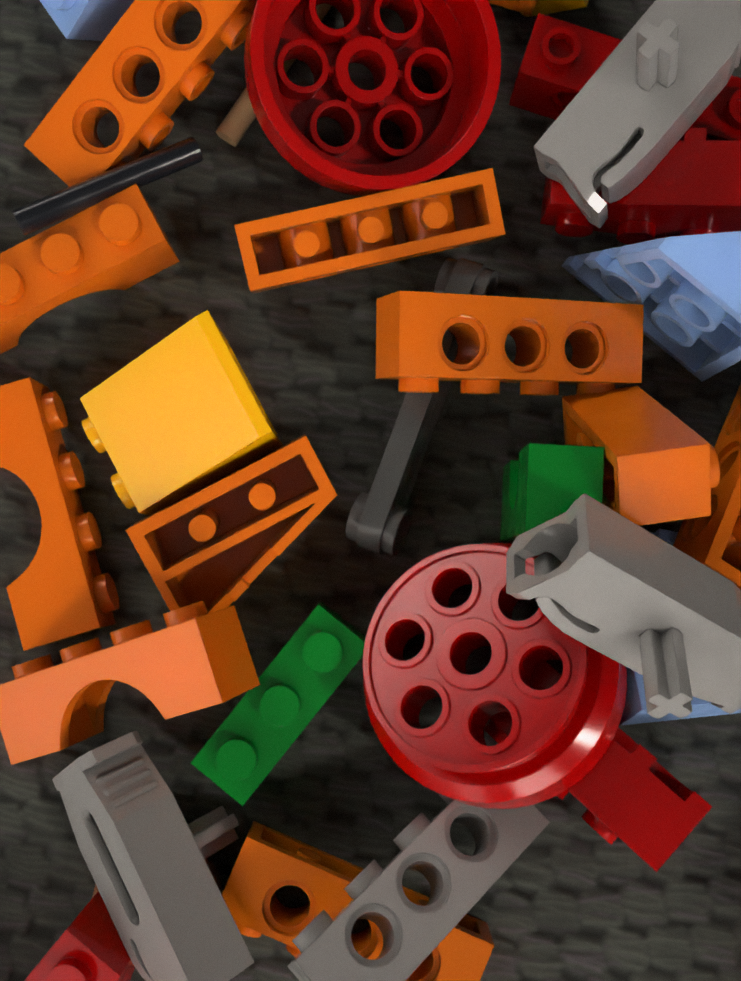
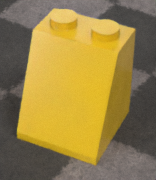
[80,310,283,515]

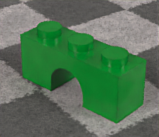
[500,443,604,555]
[191,601,366,806]

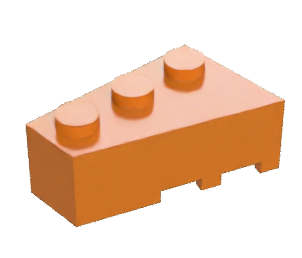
[562,386,720,526]
[125,434,337,614]

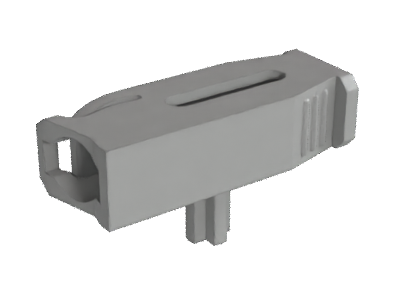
[534,0,741,228]
[506,493,741,719]
[52,731,254,981]

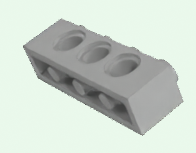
[287,794,550,981]

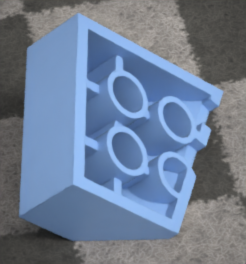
[561,231,741,382]

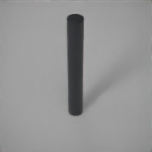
[12,137,203,236]

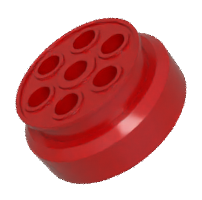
[244,0,501,196]
[362,543,627,809]

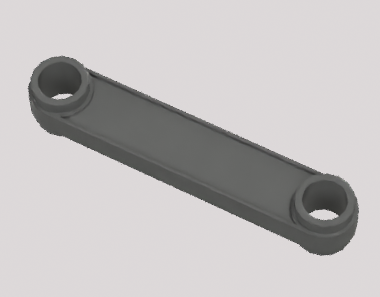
[346,258,499,556]

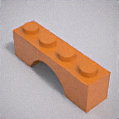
[0,184,180,354]
[0,377,119,651]
[0,601,260,765]

